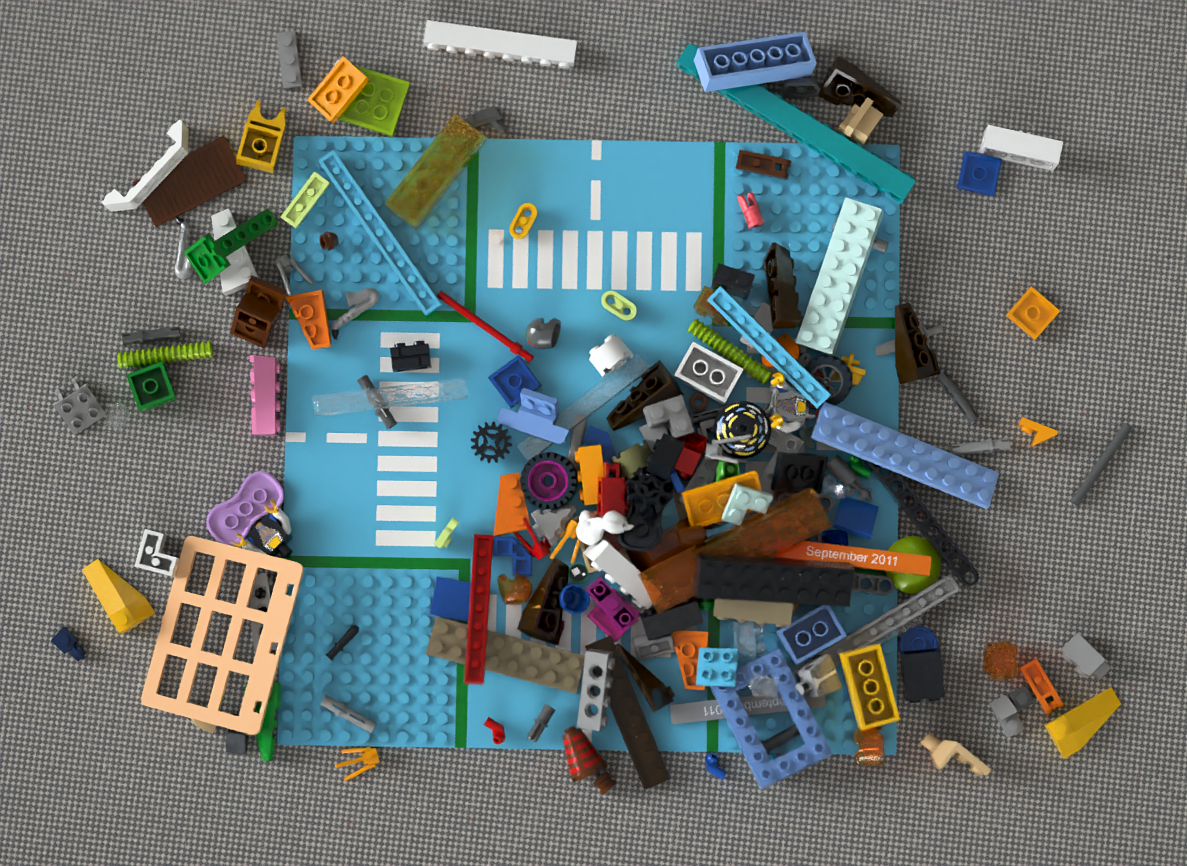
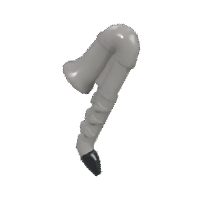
[175,217,194,279]
[331,288,380,340]

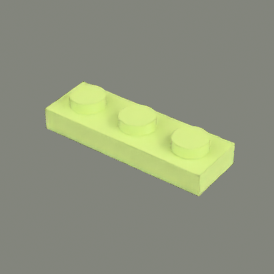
[281,171,330,229]

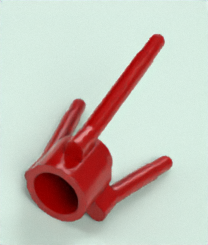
[514,518,551,560]

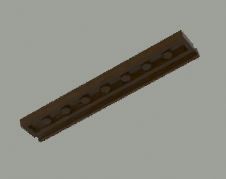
[585,635,671,790]

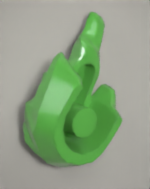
[716,460,740,482]

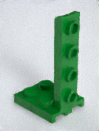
[183,208,279,284]

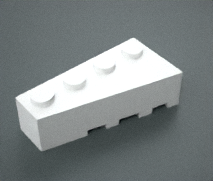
[211,209,259,296]

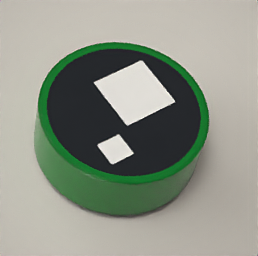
[569,563,588,583]

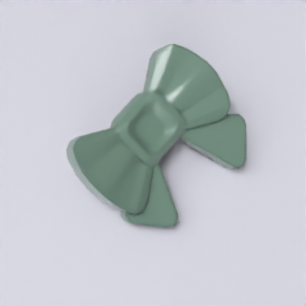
[798,422,816,449]

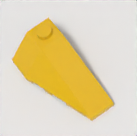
[82,559,155,634]
[1044,687,1121,759]

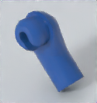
[705,752,727,780]

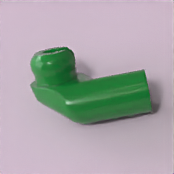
[849,454,872,479]

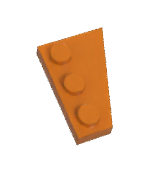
[285,290,332,350]
[493,472,531,537]
[671,630,709,690]

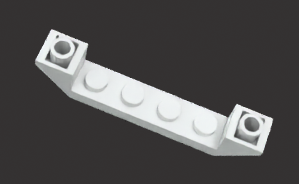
[101,119,189,212]

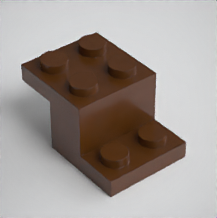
[230,275,287,349]

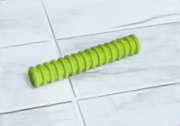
[688,318,773,385]
[117,341,213,369]

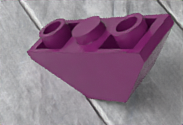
[586,576,639,633]

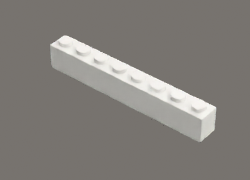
[424,20,577,69]

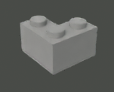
[643,395,694,439]

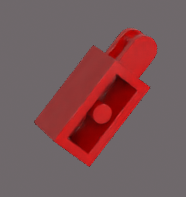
[597,462,628,517]

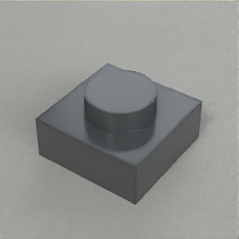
[1008,685,1035,711]

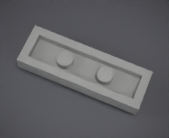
[276,31,303,90]

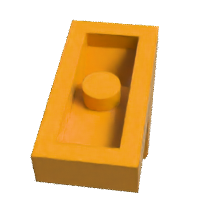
[1018,417,1059,447]

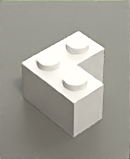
[135,529,180,577]

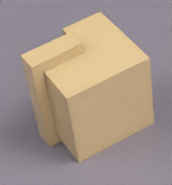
[836,97,883,146]

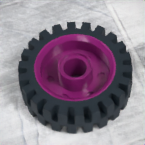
[520,452,578,509]

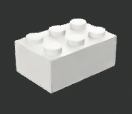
[674,342,743,405]

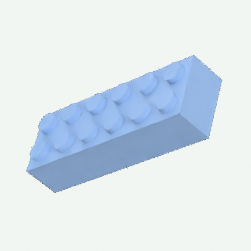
[694,32,817,92]

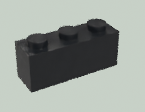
[640,595,703,640]

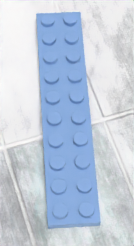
[811,402,999,509]

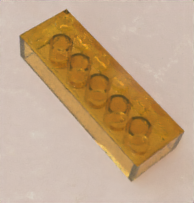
[384,114,486,230]

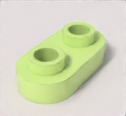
[601,291,637,321]

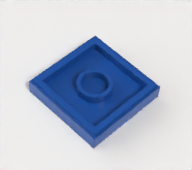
[956,151,1002,197]
[488,355,542,408]
[833,495,879,539]
[430,576,471,622]

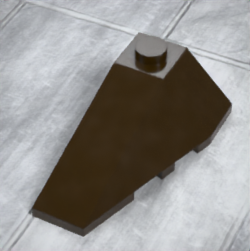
[817,56,902,118]
[895,303,941,384]
[606,360,684,431]
[517,559,569,645]
[615,643,675,713]

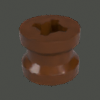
[593,771,617,795]

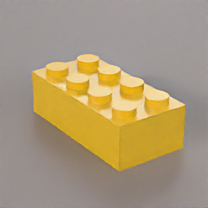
[839,643,900,730]

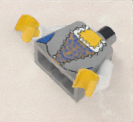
[770,372,816,434]

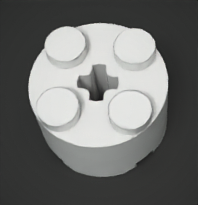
[589,334,634,378]

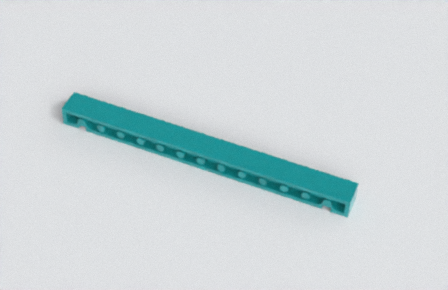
[676,43,916,204]

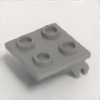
[53,378,107,435]

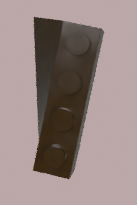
[763,242,801,329]

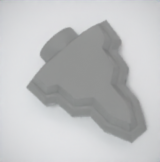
[531,504,577,546]

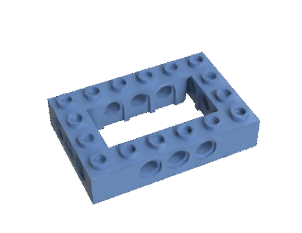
[709,649,832,790]

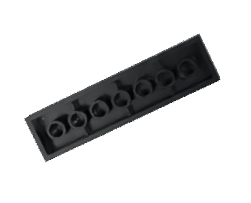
[693,553,855,607]

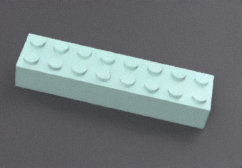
[795,197,884,356]

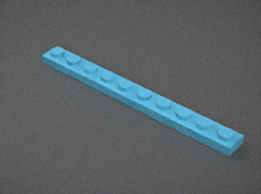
[318,150,442,316]

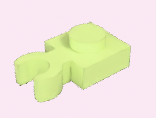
[434,517,460,549]

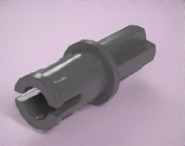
[527,704,556,742]

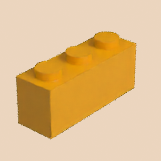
[574,444,604,505]

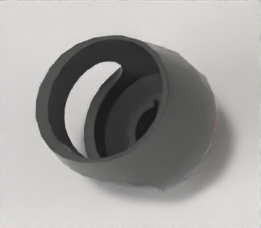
[526,318,561,350]

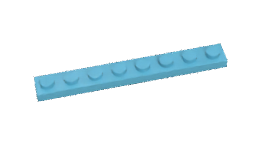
[707,286,831,408]

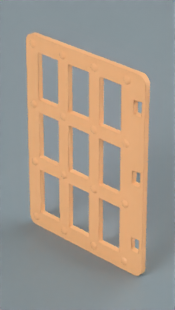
[141,536,304,735]

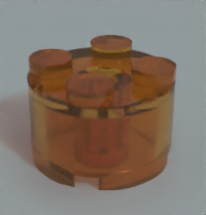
[983,640,1020,682]
[854,726,885,767]

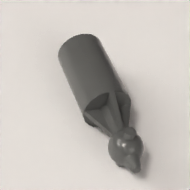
[826,454,873,502]

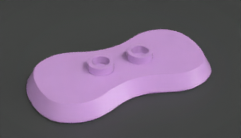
[206,471,284,546]

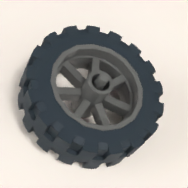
[805,355,852,406]

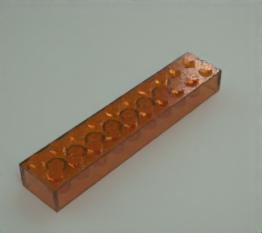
[638,487,832,614]

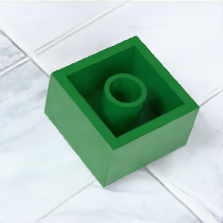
[126,362,178,413]

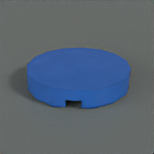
[899,626,938,652]

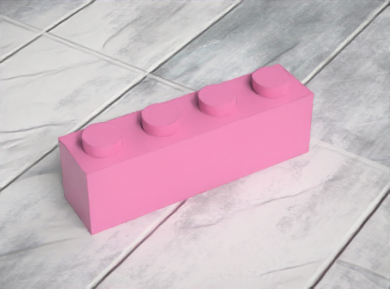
[250,355,281,436]

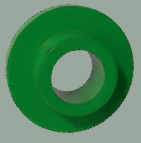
[697,598,715,610]

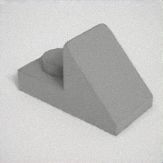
[989,695,1025,738]

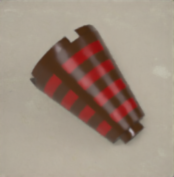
[562,725,608,782]

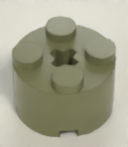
[611,440,652,479]

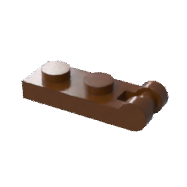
[736,150,792,180]

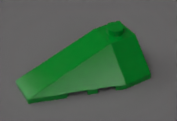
[243,683,281,761]

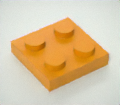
[1005,286,1060,340]

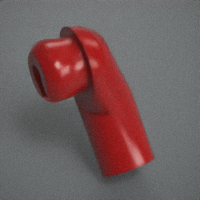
[484,717,506,745]

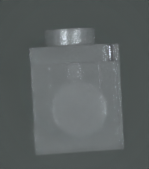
[823,475,854,499]
[749,673,780,699]

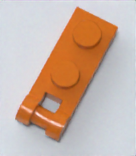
[1019,658,1064,715]

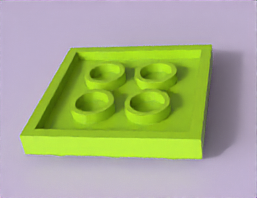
[338,66,410,137]

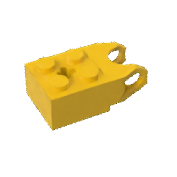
[236,100,286,174]

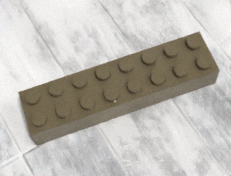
[426,617,585,694]

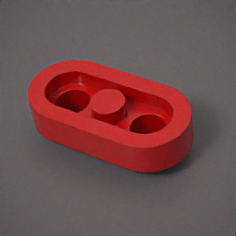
[679,433,709,454]

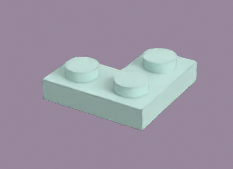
[721,483,773,526]

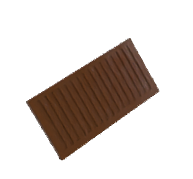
[132,136,247,227]

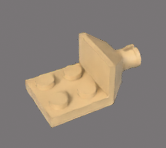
[920,732,992,776]

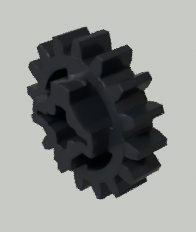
[470,422,512,464]

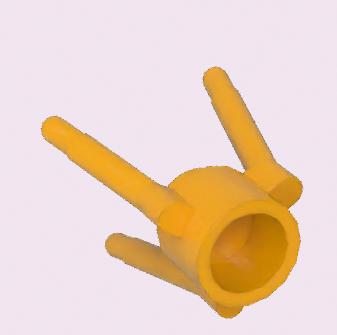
[550,519,581,565]
[335,746,380,781]

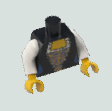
[232,499,293,559]

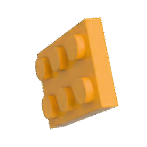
[307,56,370,123]

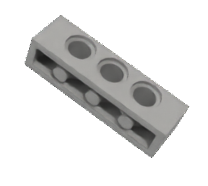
[248,573,278,653]
[577,649,615,731]

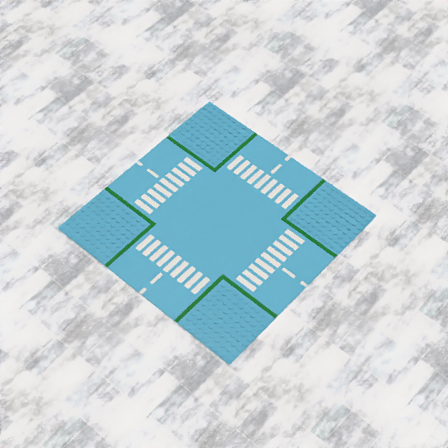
[277,136,900,755]

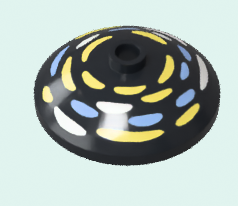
[713,401,771,459]

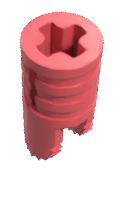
[737,192,765,229]

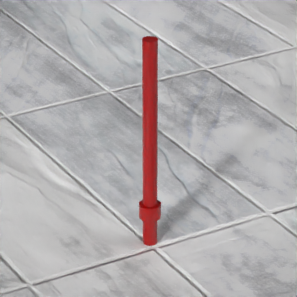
[437,291,534,362]

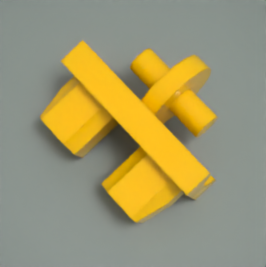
[830,353,866,386]

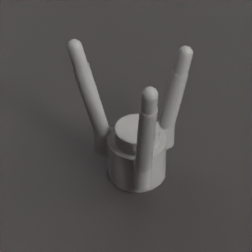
[274,255,314,295]
[706,434,752,464]

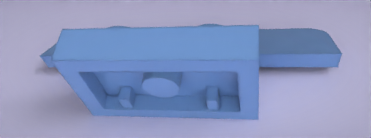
[498,388,569,445]

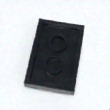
[771,452,828,494]

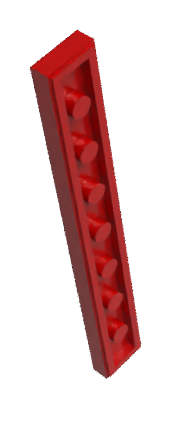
[464,534,493,685]

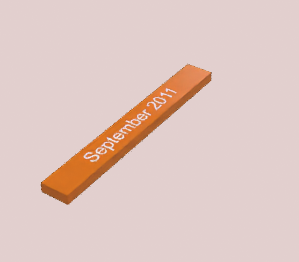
[774,538,932,576]

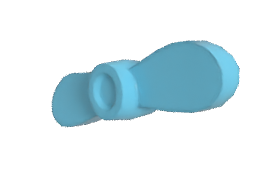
[706,522,735,538]

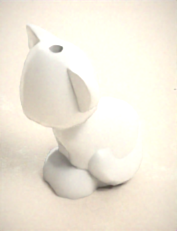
[576,510,634,545]

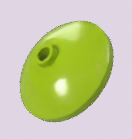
[885,536,941,594]

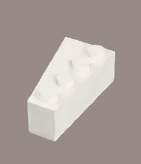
[583,539,663,609]

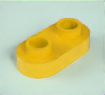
[509,203,537,240]

